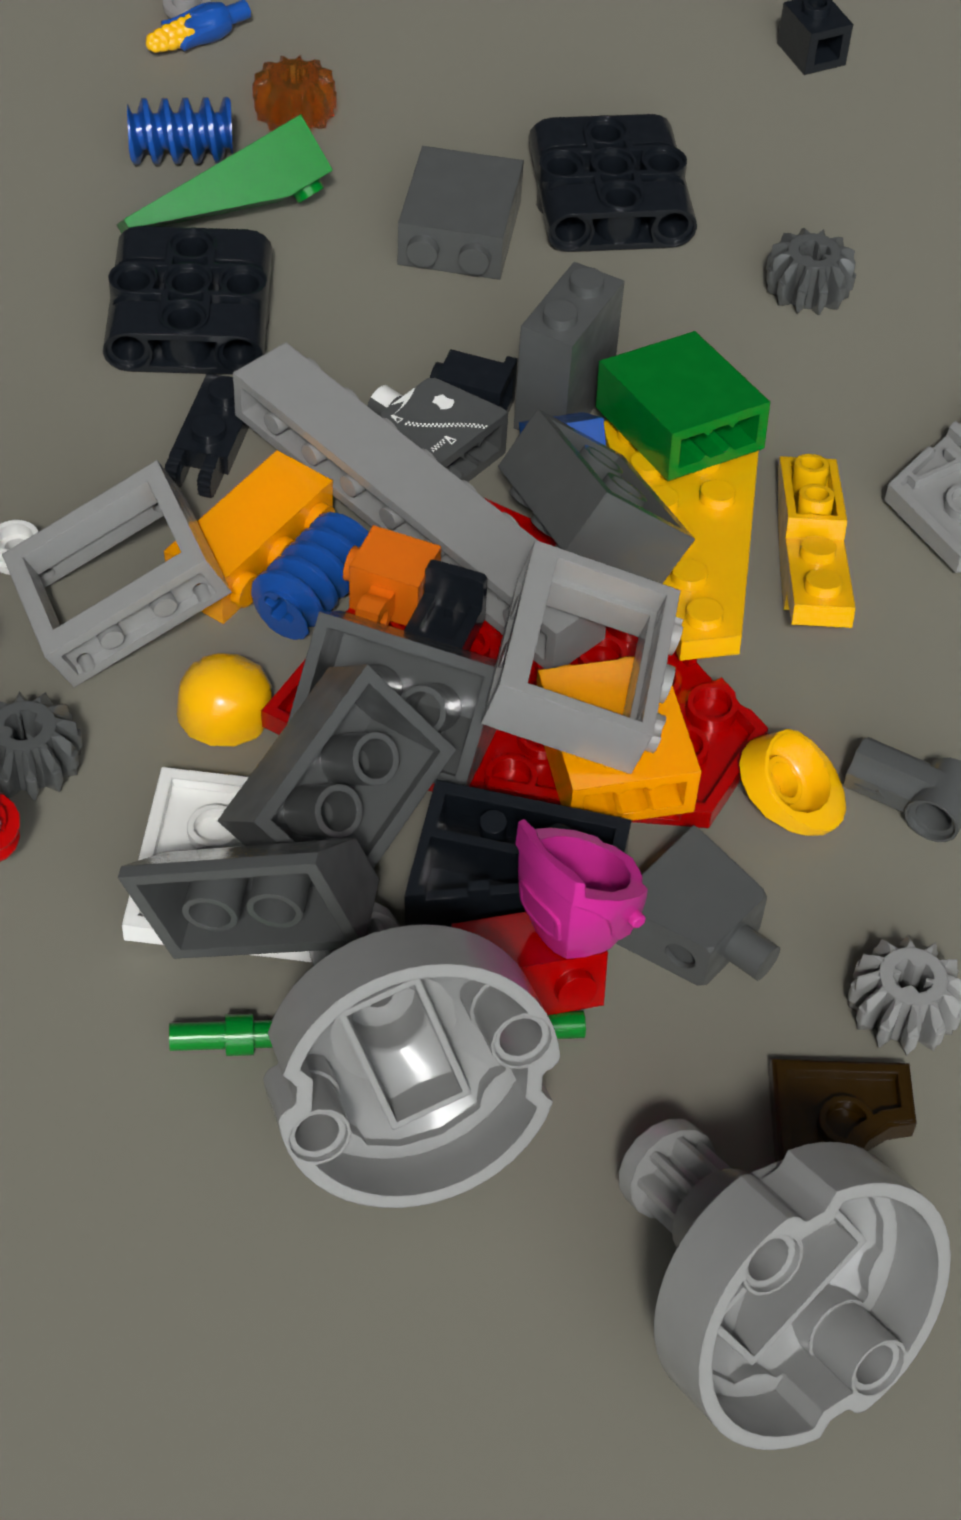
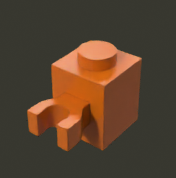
[343,525,441,626]

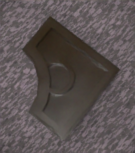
[768,1059,917,1162]

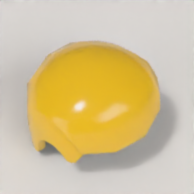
[177,653,272,746]

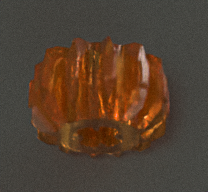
[252,55,337,131]

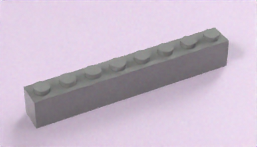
[233,342,606,669]

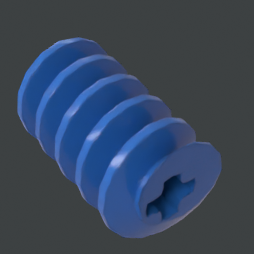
[127,97,233,165]
[251,512,369,640]

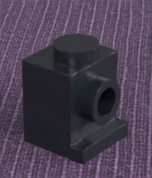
[430,349,518,413]

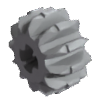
[848,935,961,1056]

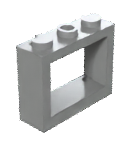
[2,460,232,687]
[481,540,684,774]

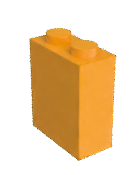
[536,657,701,821]

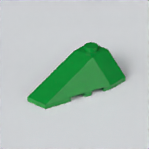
[117,114,333,234]

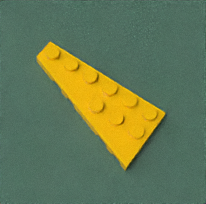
[604,421,759,661]

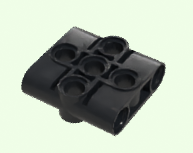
[528,114,697,252]
[103,226,272,374]

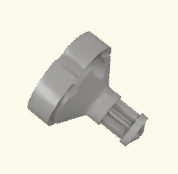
[263,902,560,1208]
[619,1119,951,1450]

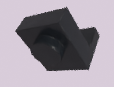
[404,559,488,651]

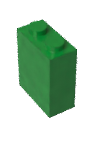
[596,331,770,481]

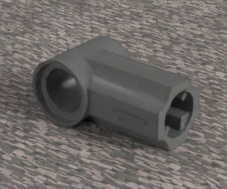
[843,737,961,842]

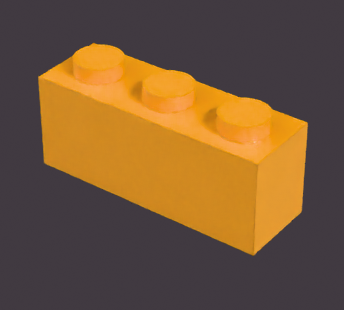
[164,450,335,624]

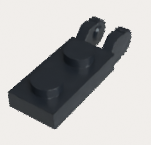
[164,372,249,498]

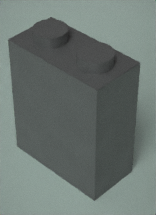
[397,146,524,280]
[514,262,625,431]

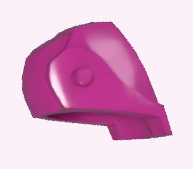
[515,819,648,959]

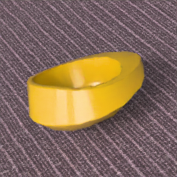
[739,729,846,836]

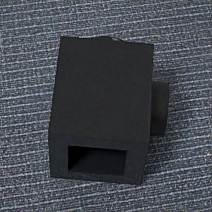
[777,0,853,75]

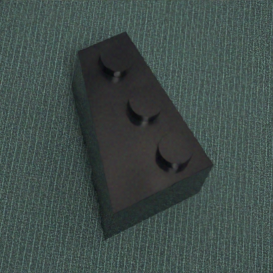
[404,780,632,927]

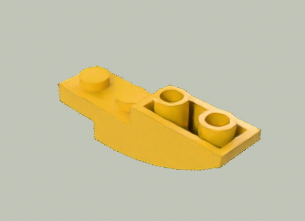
[778,454,856,628]

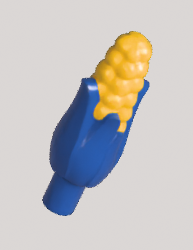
[145,0,251,53]

